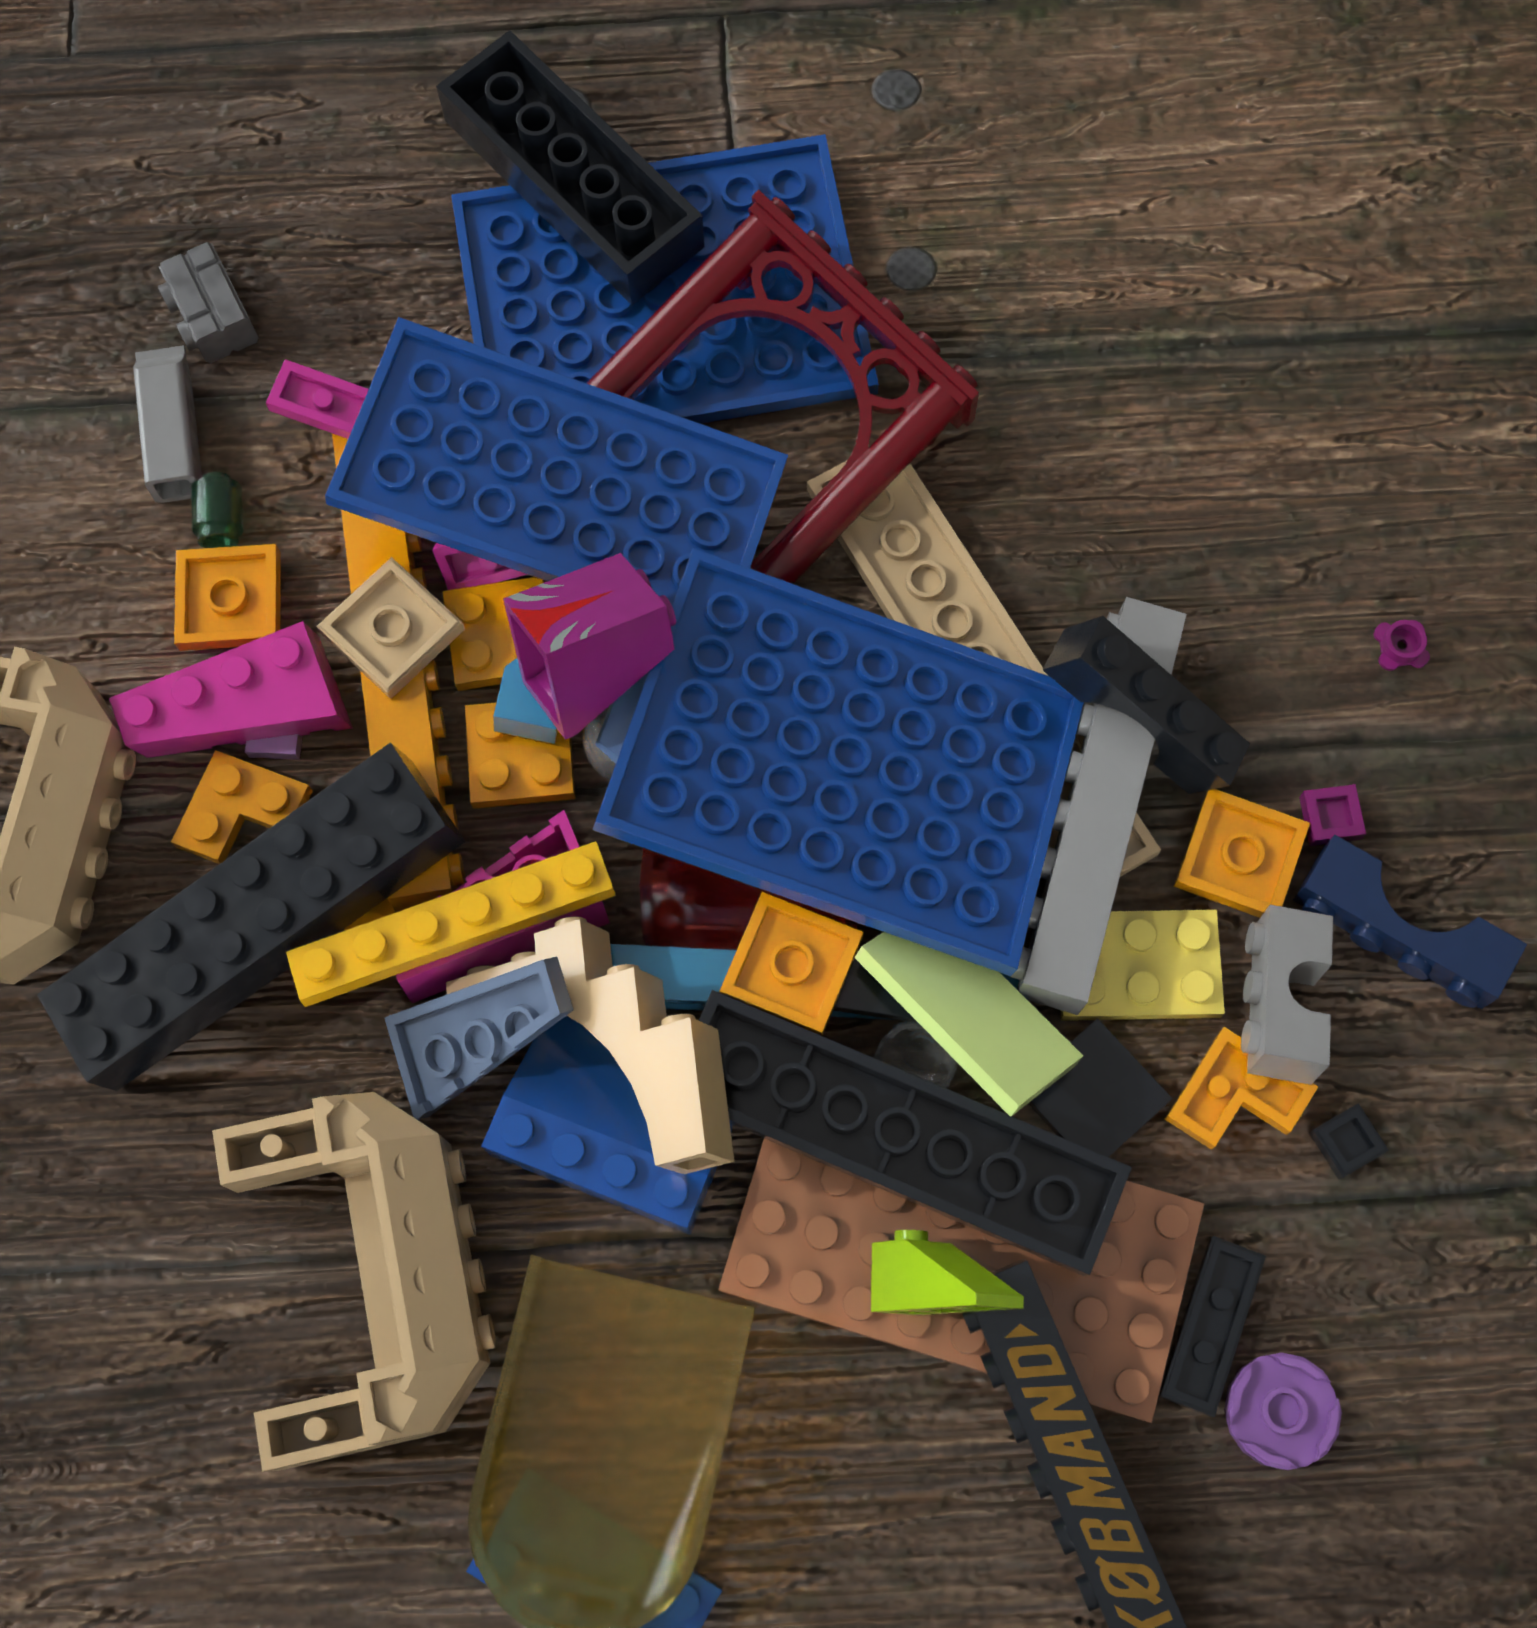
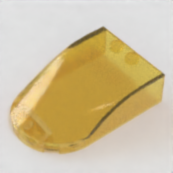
[468,1255,755,1628]

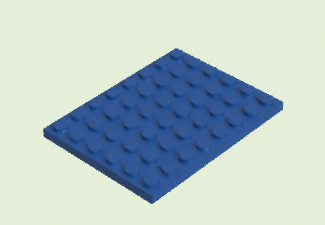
[451,134,879,424]
[593,548,1084,976]

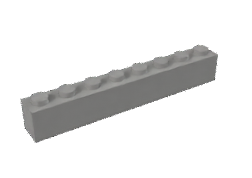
[1011,597,1187,1015]

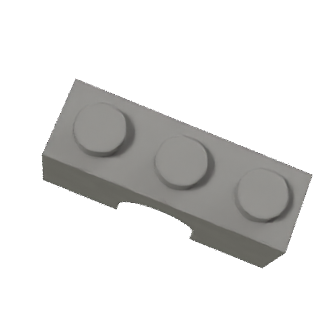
[1241,905,1333,1085]

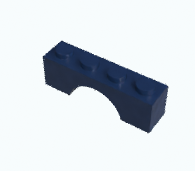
[1293,834,1527,1009]

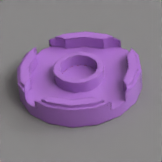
[1224,1353,1342,1470]

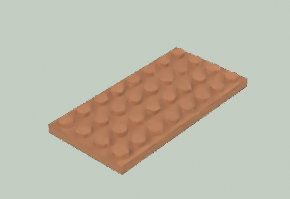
[718,1139,1204,1424]

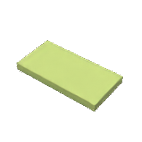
[855,932,1083,1117]

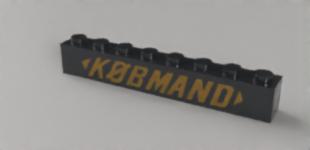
[962,1259,1187,1628]

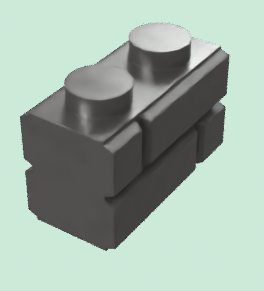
[158,242,259,363]

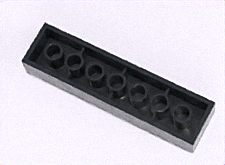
[37,742,466,1091]
[699,990,1132,1276]

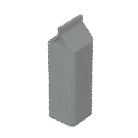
[133,345,204,503]

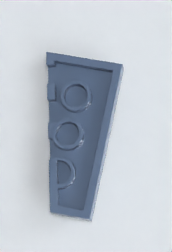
[384,956,574,1120]

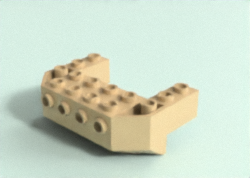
[0,647,136,985]
[212,1092,496,1472]

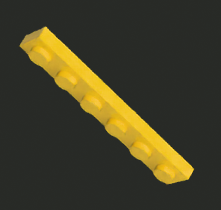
[286,841,616,1007]

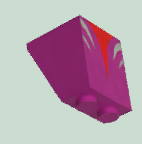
[503,553,676,740]

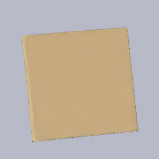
[316,557,465,699]

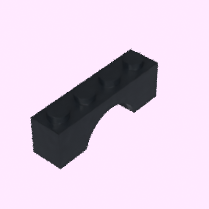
[1043,616,1250,794]

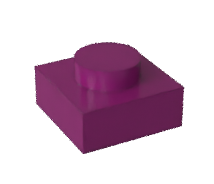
[1299,784,1366,846]

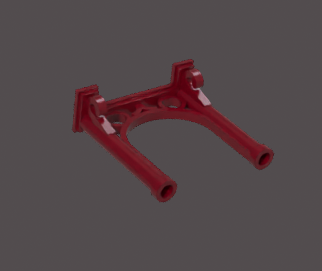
[587,189,979,584]

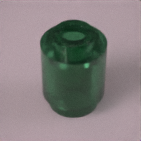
[191,472,244,548]

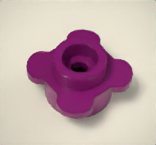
[1373,620,1430,671]

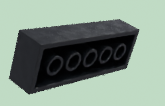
[436,30,705,305]

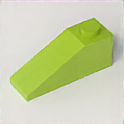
[871,1230,1024,1315]

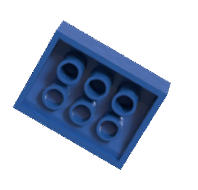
[481,1016,734,1235]

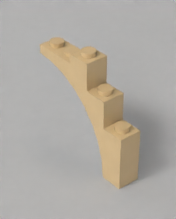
[446,917,734,1174]

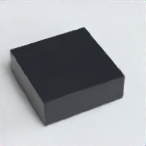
[1309,1103,1389,1180]

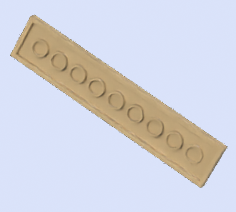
[807,461,1161,877]

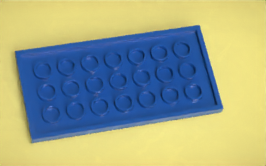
[325,317,788,605]

